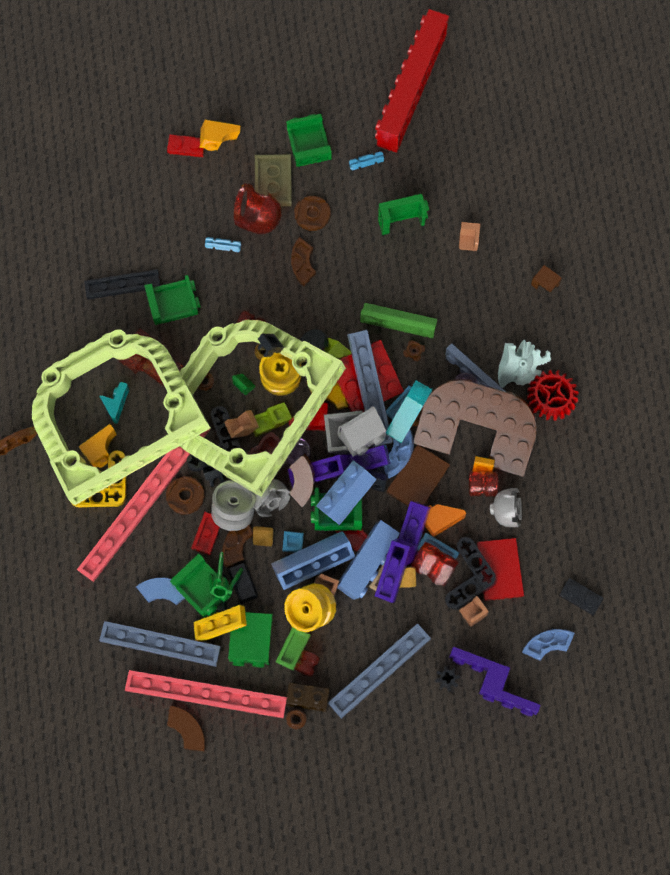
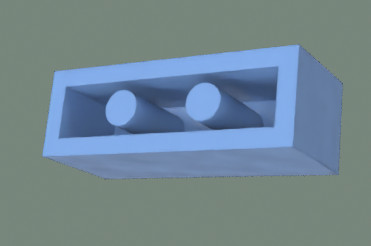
[316,461,376,525]

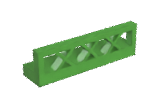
[360,303,437,338]

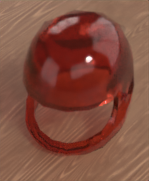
[234,183,282,234]

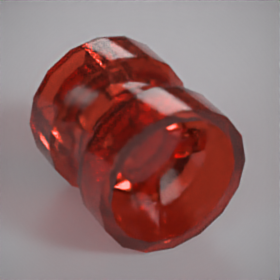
[294,650,320,677]

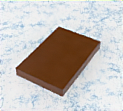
[386,445,450,507]

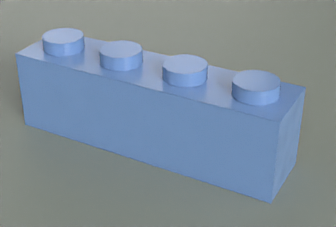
[337,520,400,600]
[271,531,355,590]

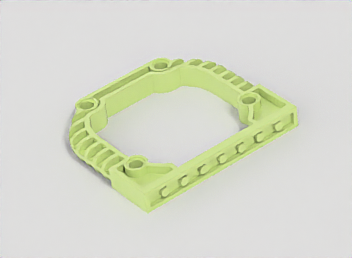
[165,320,346,497]
[32,330,210,505]

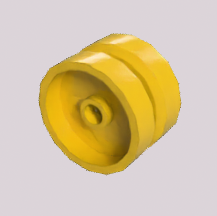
[259,353,301,396]
[285,583,336,632]

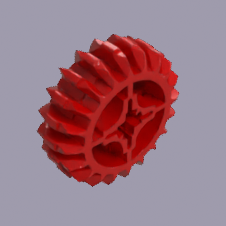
[527,370,579,421]

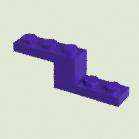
[288,445,391,488]
[375,501,430,603]
[450,647,541,716]

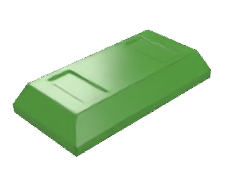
[276,627,311,671]

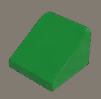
[232,374,255,395]

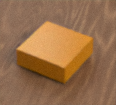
[472,456,495,477]

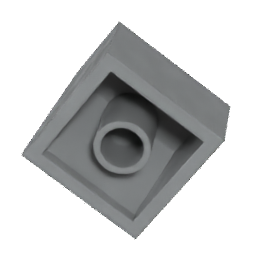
[340,406,386,457]
[324,411,363,455]

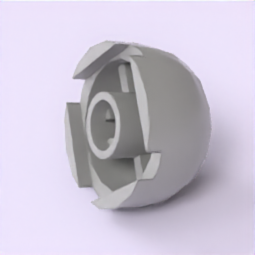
[254,479,290,517]
[490,488,522,527]

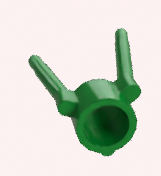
[209,552,243,598]

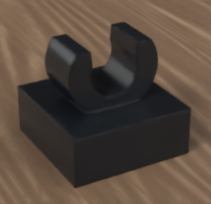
[258,333,284,357]
[202,466,224,487]
[369,467,388,492]

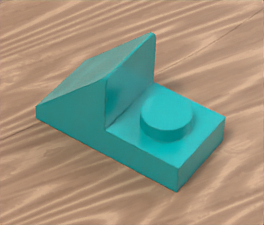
[100,382,129,424]

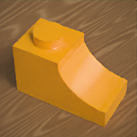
[200,120,240,151]
[79,424,117,468]

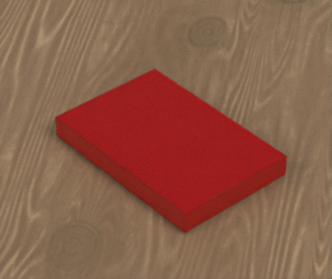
[477,538,524,601]

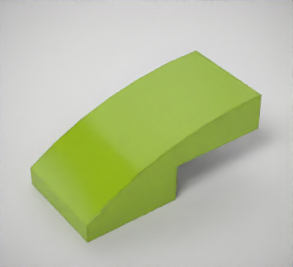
[253,402,292,437]

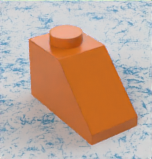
[425,504,466,537]

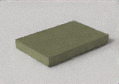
[255,154,292,207]

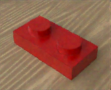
[167,135,205,157]
[191,512,220,555]

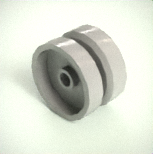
[211,480,255,531]

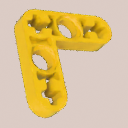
[72,450,127,507]

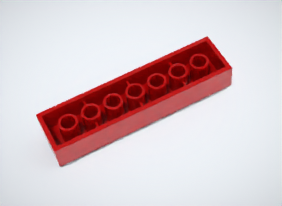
[375,9,449,153]

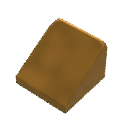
[253,526,274,546]
[399,566,416,588]

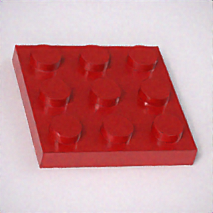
[337,340,404,412]

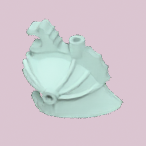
[498,340,551,388]

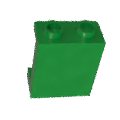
[286,114,331,167]
[378,194,429,235]
[144,275,200,325]
[311,488,362,531]
[170,554,233,618]
[228,612,273,668]

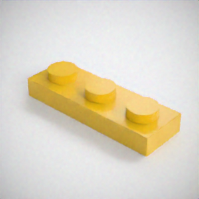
[194,605,247,642]

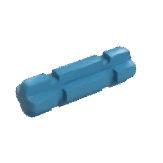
[349,151,384,170]
[205,237,241,252]

